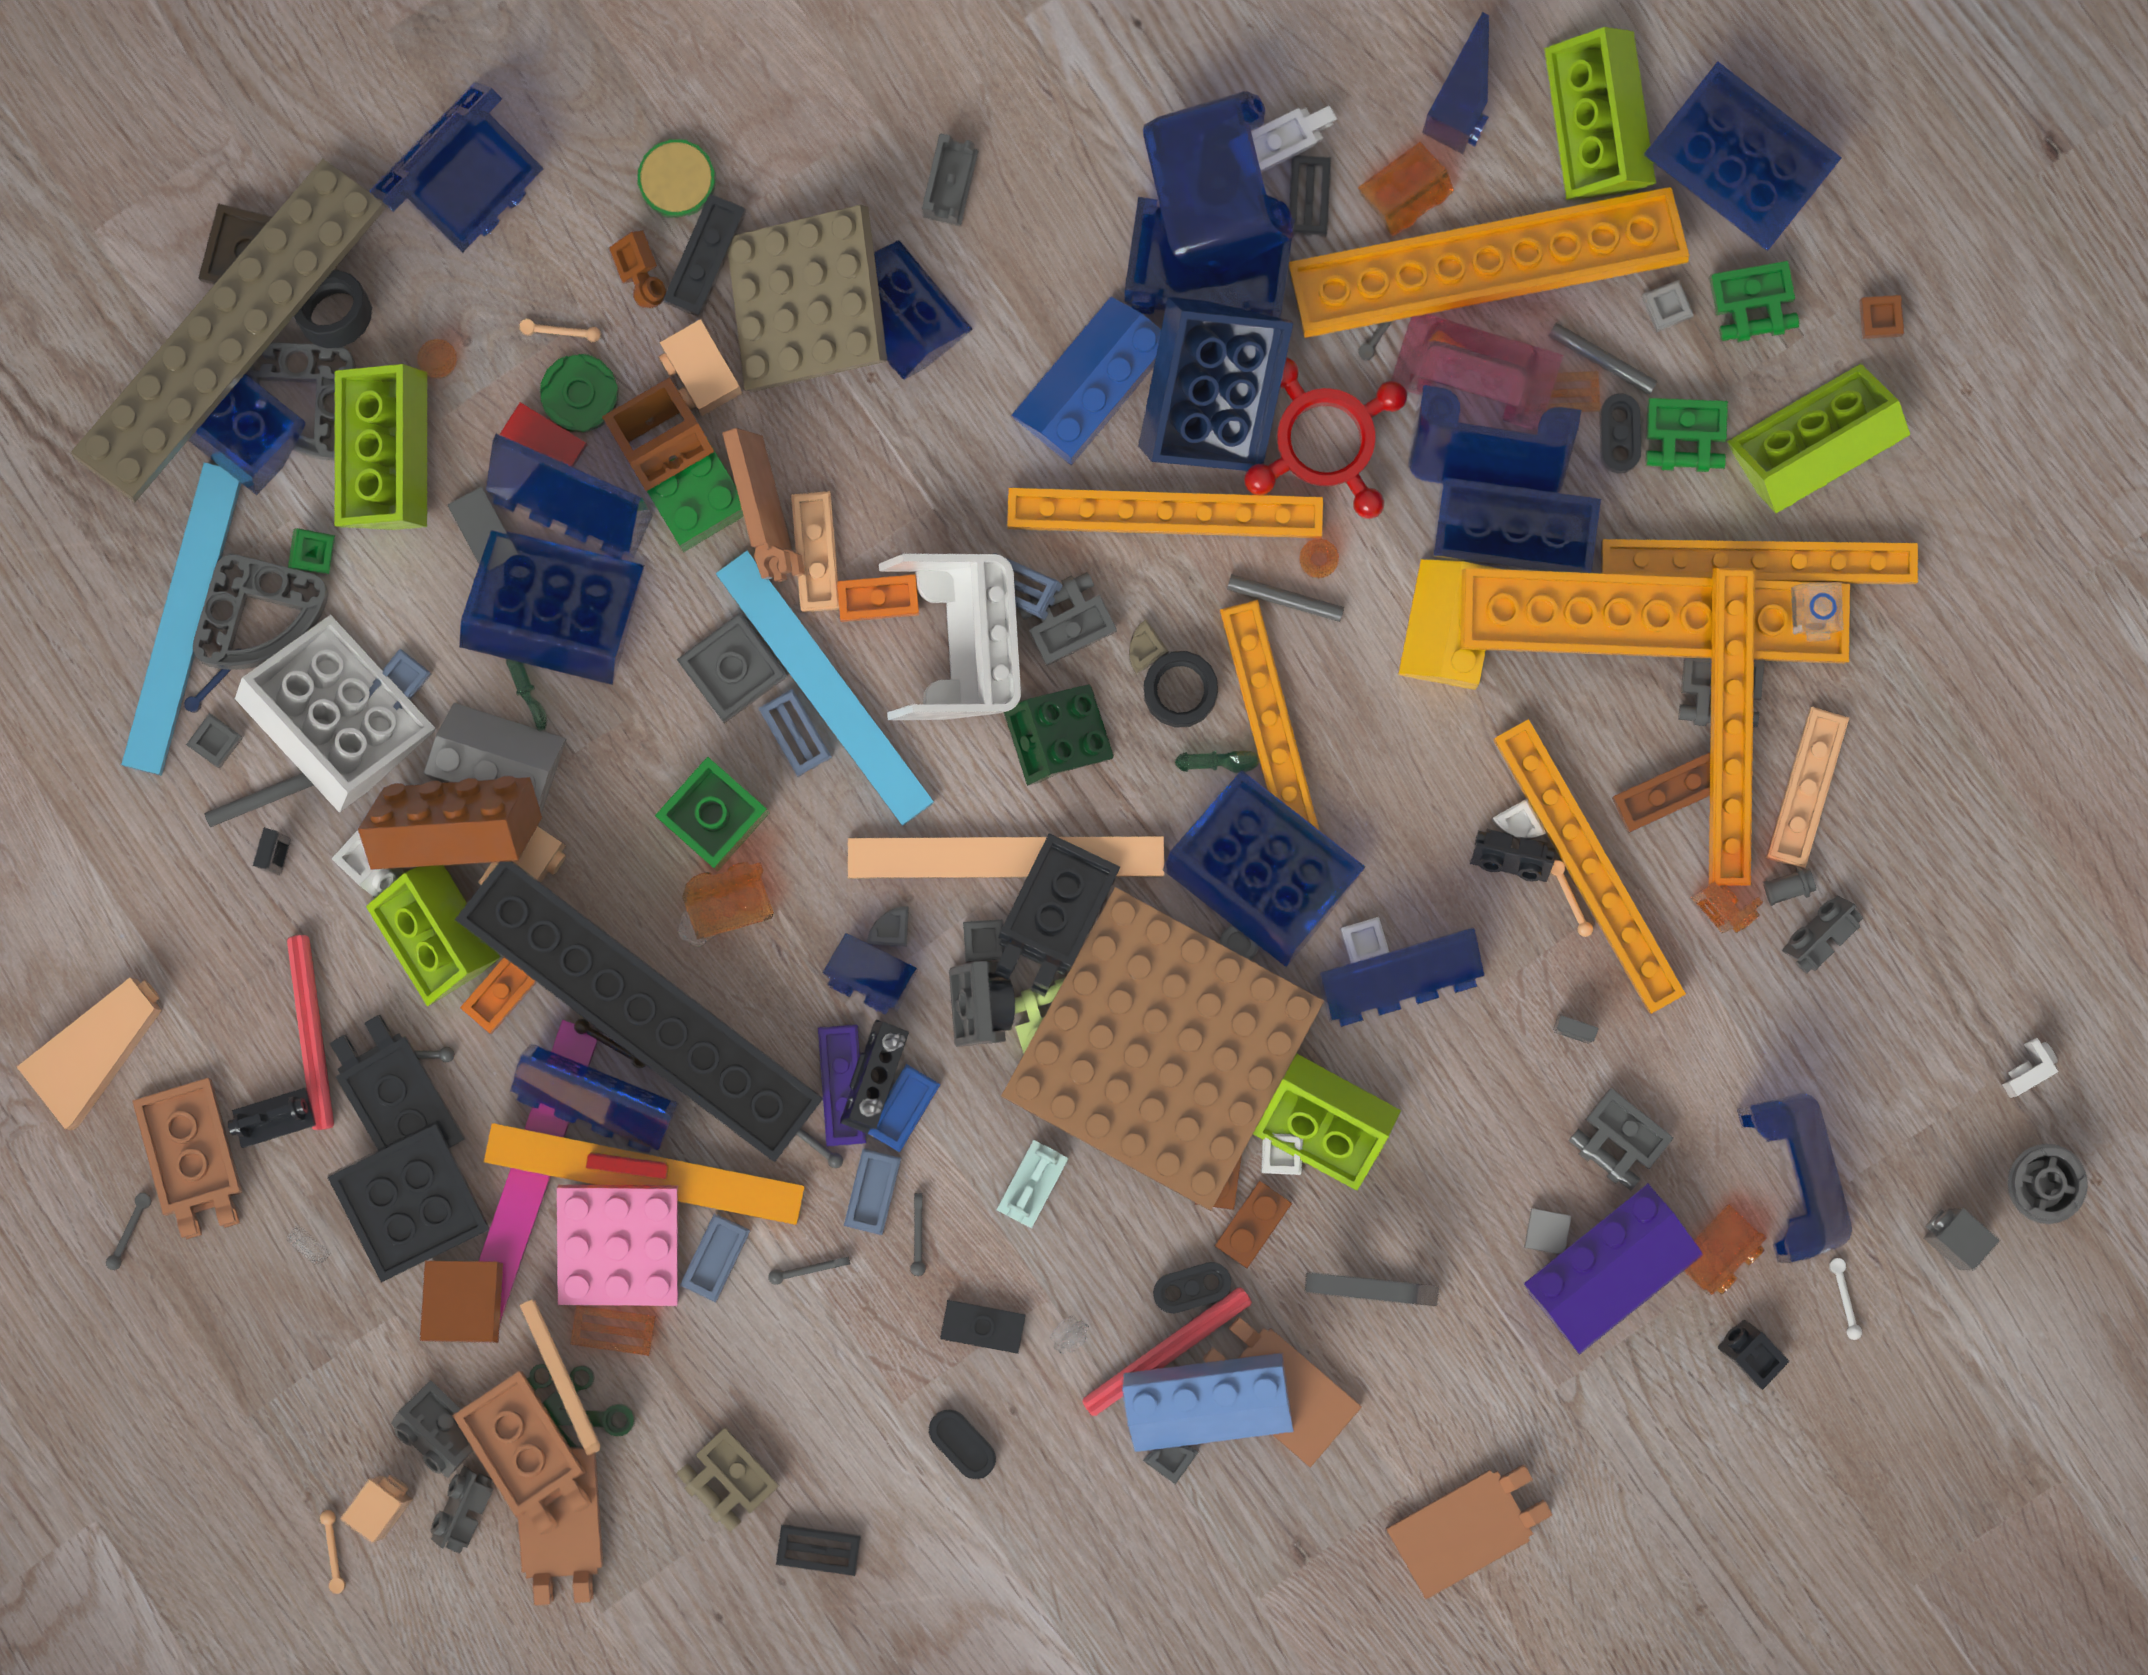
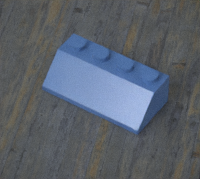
[1122,1353,1294,1452]

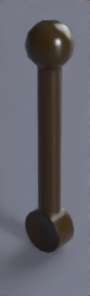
[574,1019,646,1068]

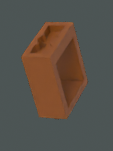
[602,377,714,491]

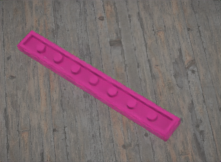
[479,1020,598,1323]

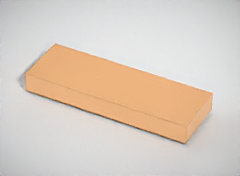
[791,491,839,613]

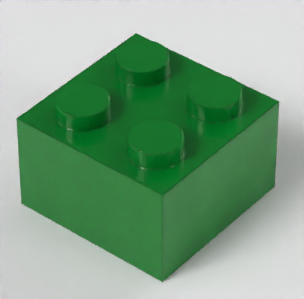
[647,442,744,553]
[655,757,770,872]

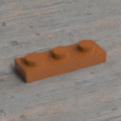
[1612,752,1710,833]

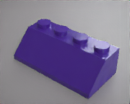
[1524,1184,1703,1355]

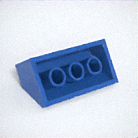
[1011,296,1161,466]

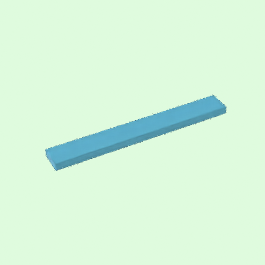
[121,462,244,776]
[715,551,934,826]

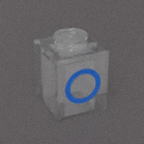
[1791,582,1843,641]

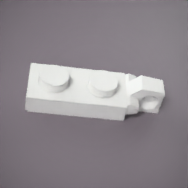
[1229,105,1337,179]

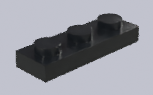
[663,193,746,318]

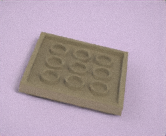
[728,205,887,392]

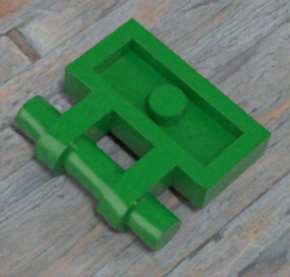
[1709,261,1799,342]
[1645,398,1728,472]

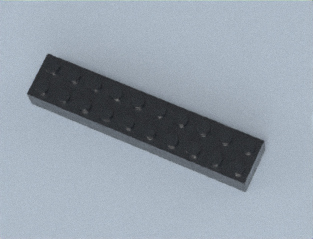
[455,861,823,1163]

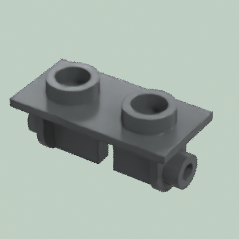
[1782,895,1863,974]
[431,1466,494,1553]

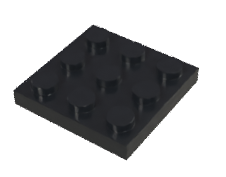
[327,1122,489,1283]

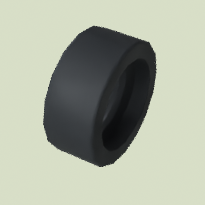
[294,270,372,349]
[1143,651,1218,728]

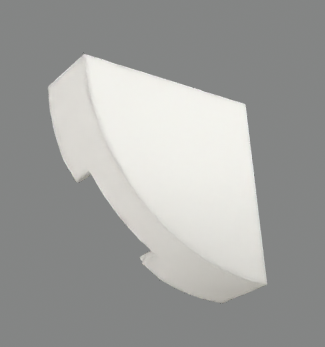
[1492,799,1546,839]

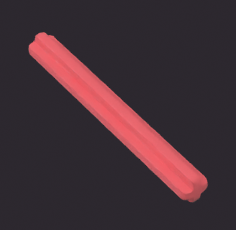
[287,935,334,1131]
[1082,1287,1252,1416]

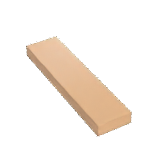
[1766,706,1849,869]
[519,1300,601,1456]

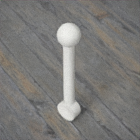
[1829,1258,1862,1340]

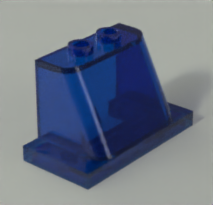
[369,81,544,253]

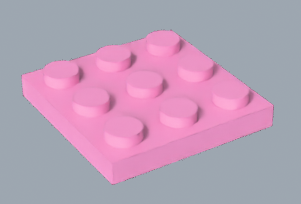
[557,1185,679,1306]

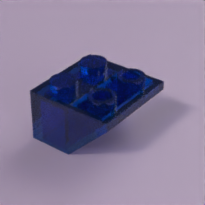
[823,933,918,1015]

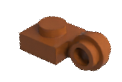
[609,230,666,308]

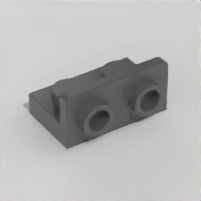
[391,1380,474,1478]

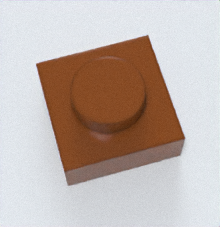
[1859,295,1904,339]

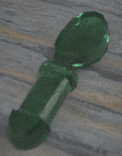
[506,653,548,731]
[1175,751,1259,773]

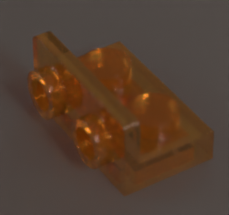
[1358,142,1454,236]
[682,862,774,940]
[1692,881,1764,934]
[1683,1204,1767,1295]

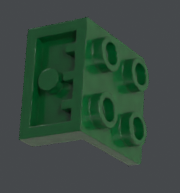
[1004,684,1114,786]

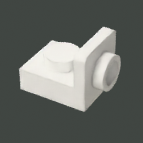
[332,830,403,898]
[2002,1038,2058,1098]

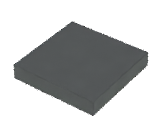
[677,613,787,724]

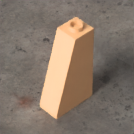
[17,977,162,1130]

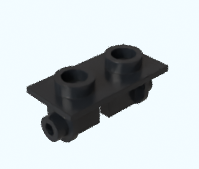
[1470,828,1555,882]
[228,1088,316,1148]

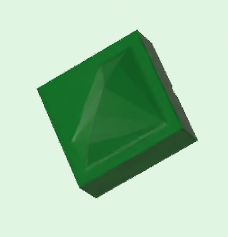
[288,528,335,575]

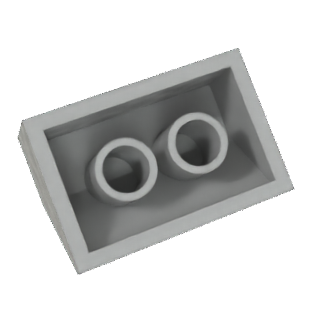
[424,703,567,814]

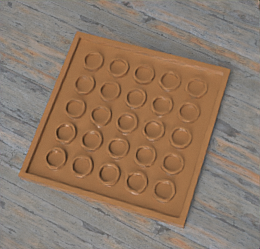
[1001,887,1324,1211]

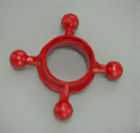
[1244,357,1407,519]

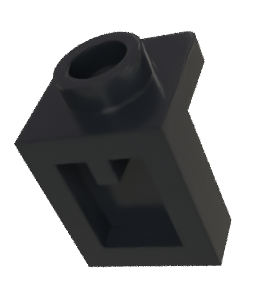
[1718,1320,1790,1390]

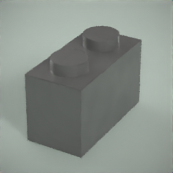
[1923,1208,2000,1271]

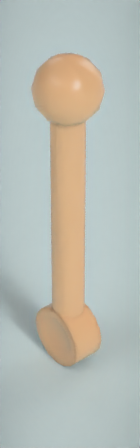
[519,319,601,342]
[1550,860,1593,937]
[320,1510,346,1594]

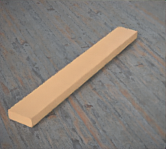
[848,836,1164,879]

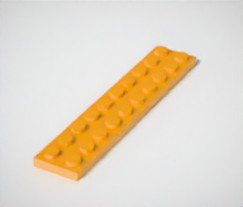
[1288,187,1689,338]
[1461,568,1850,664]

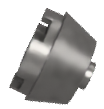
[2008,1144,2088,1224]

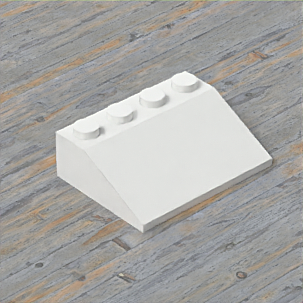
[234,615,435,813]

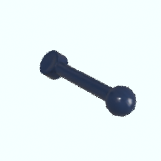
[184,649,242,713]

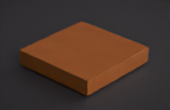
[420,1261,503,1343]

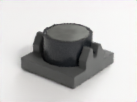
[949,961,1015,1047]

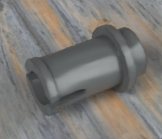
[1763,867,1816,906]

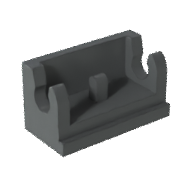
[922,133,979,226]

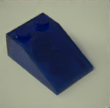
[1422,12,1489,154]

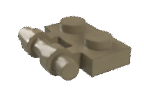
[676,1427,780,1532]

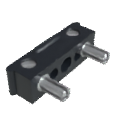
[840,1019,909,1134]

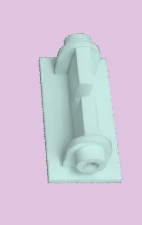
[997,1140,1069,1229]

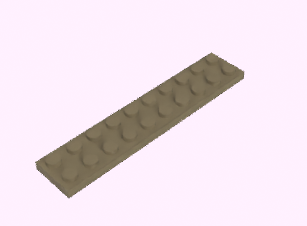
[71,159,386,503]

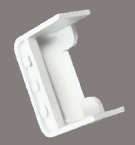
[879,554,1021,720]

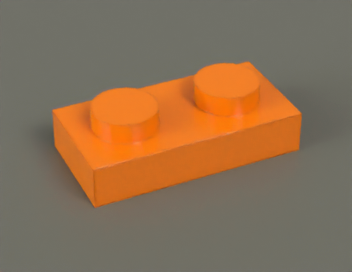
[837,574,919,622]
[460,957,537,1034]

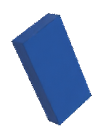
[868,1064,941,1152]

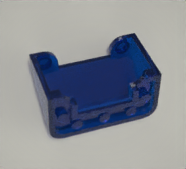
[1143,91,1294,276]
[1408,385,1581,500]
[1737,1093,1852,1263]

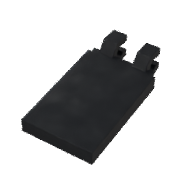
[995,833,1120,997]
[330,1014,466,1150]

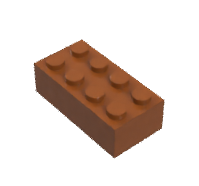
[358,776,542,870]

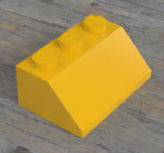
[1398,559,1500,690]

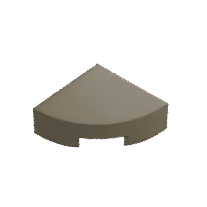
[1129,620,1169,675]

